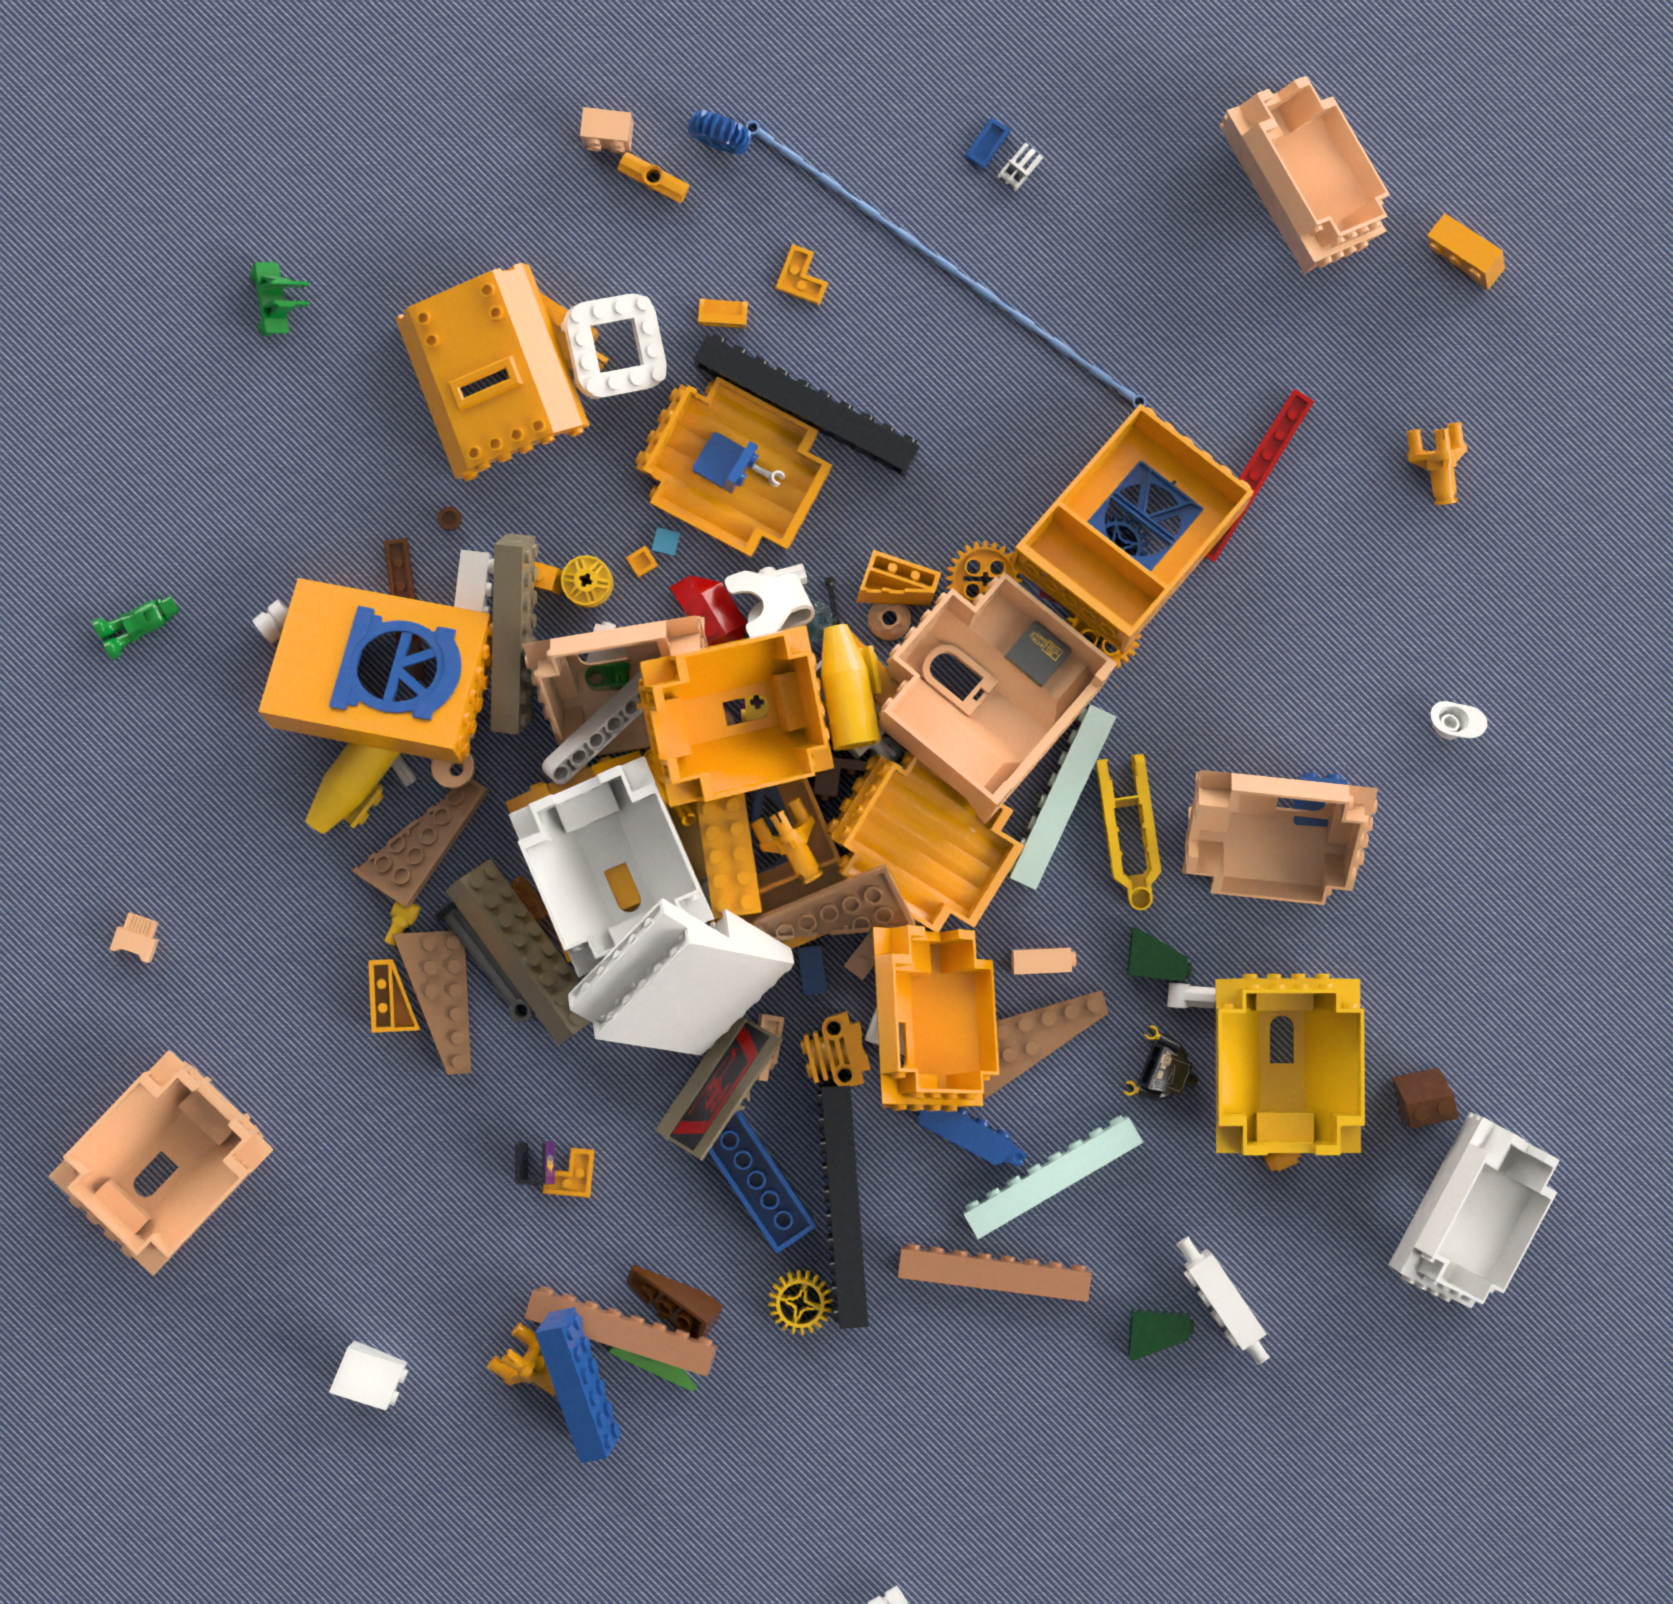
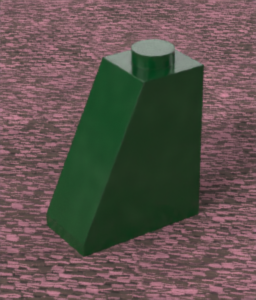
[1126,927,1192,982]
[1128,1309,1194,1360]

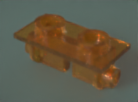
[509,875,549,922]

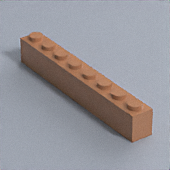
[897,1243,1092,1302]
[524,1286,718,1376]

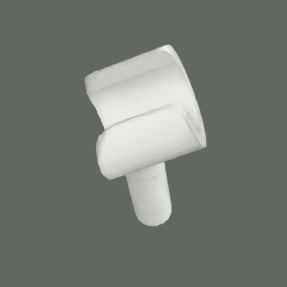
[752,464,785,487]

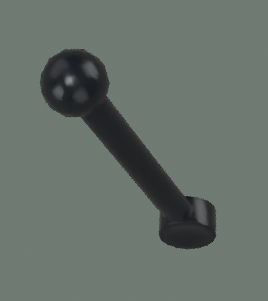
[825,577,840,626]

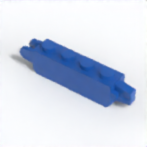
[915,1107,1027,1167]

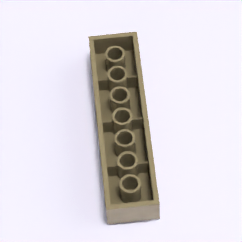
[490,533,538,734]
[445,859,591,1046]

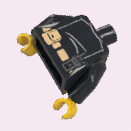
[1123,1025,1198,1101]

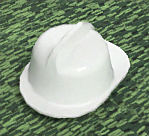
[1430,701,1487,740]

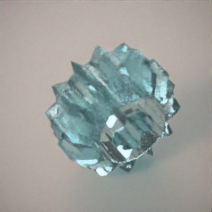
[806,601,837,642]

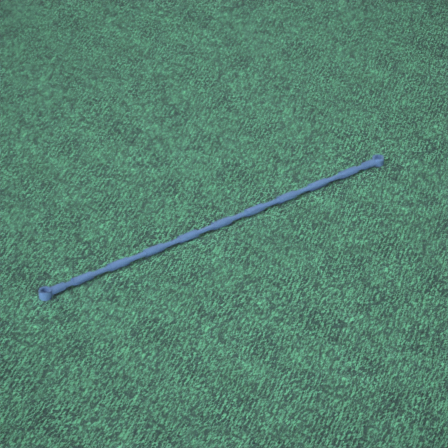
[746,120,1147,409]

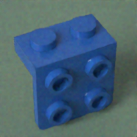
[692,432,759,494]
[1293,772,1347,827]

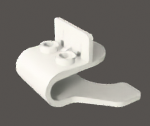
[725,571,815,637]

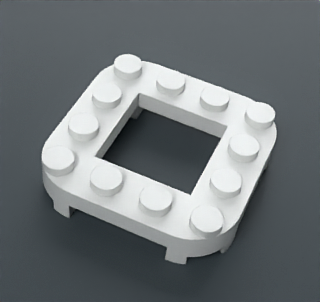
[561,294,667,399]

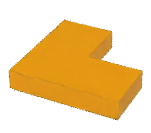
[775,244,828,306]
[542,1147,595,1198]

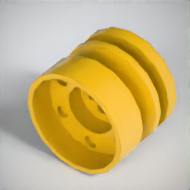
[561,555,614,609]

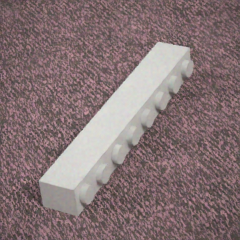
[454,550,494,743]

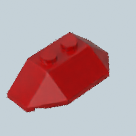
[669,575,747,647]

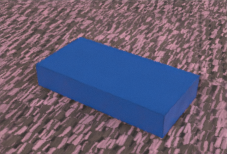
[965,117,1011,170]
[798,945,828,995]

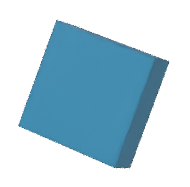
[652,527,681,556]

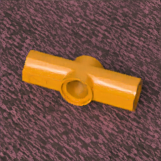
[617,152,690,204]

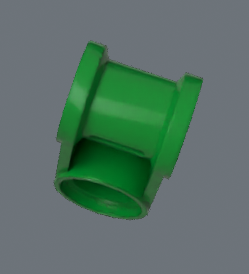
[585,663,631,691]

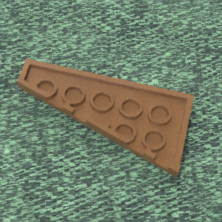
[351,779,489,909]
[753,863,916,941]
[392,931,471,1075]
[983,990,1109,1099]

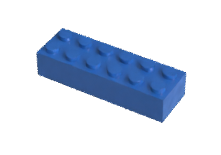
[709,1110,817,1253]
[535,1307,620,1463]

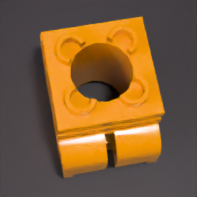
[800,1011,871,1087]

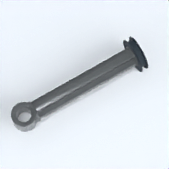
[433,900,536,1023]

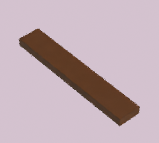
[384,538,426,682]

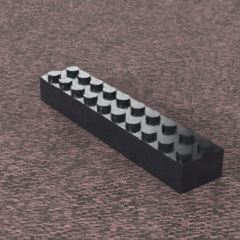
[694,334,920,477]
[817,1083,869,1329]

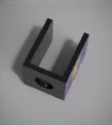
[515,1141,555,1185]

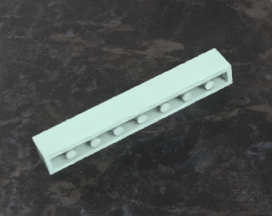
[1009,705,1116,890]
[963,1115,1143,1239]

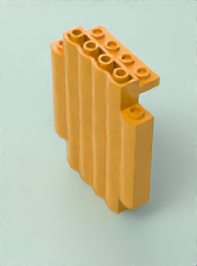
[635,376,832,558]
[826,751,1024,933]

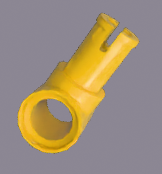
[384,901,421,946]

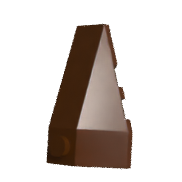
[626,1265,724,1339]

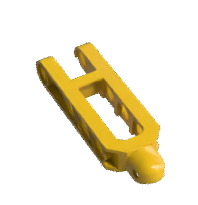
[1096,754,1162,910]

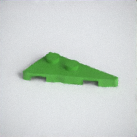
[609,1321,697,1391]

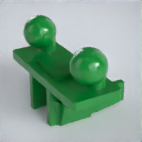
[249,262,310,337]

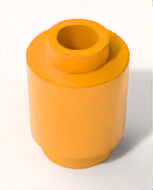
[1263,1153,1301,1172]

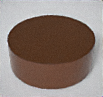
[438,506,462,531]

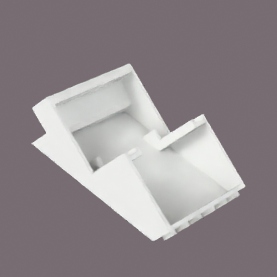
[568,898,794,1056]

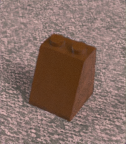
[1392,1067,1459,1128]

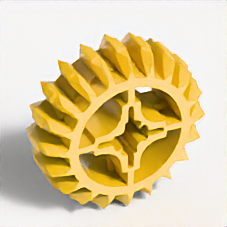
[768,1270,833,1335]

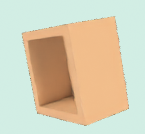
[580,107,634,154]

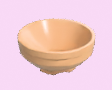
[868,603,911,641]
[431,753,475,789]

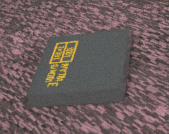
[1004,621,1072,688]

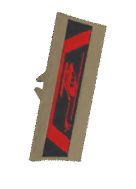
[655,1017,783,1161]

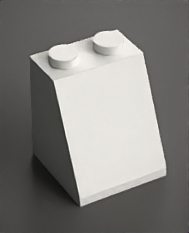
[329,1341,409,1410]

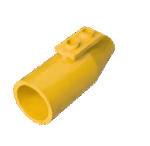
[821,624,882,751]
[305,743,401,834]

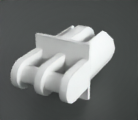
[997,142,1044,192]

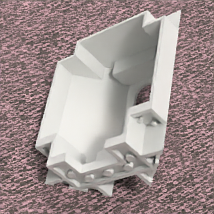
[508,756,714,977]
[1388,1112,1560,1308]

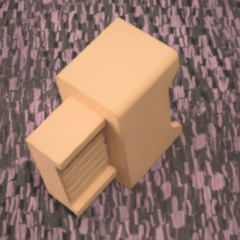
[109,912,159,963]

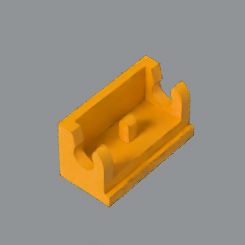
[698,298,748,329]

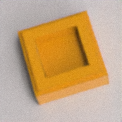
[626,545,658,579]

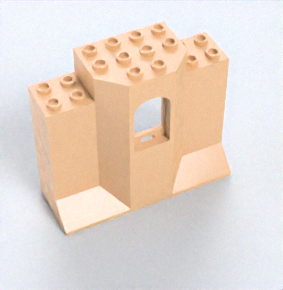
[878,573,1117,824]

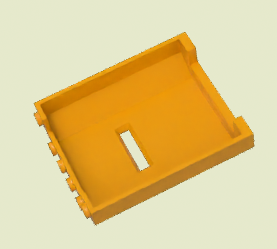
[395,263,590,482]

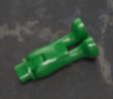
[92,596,180,660]

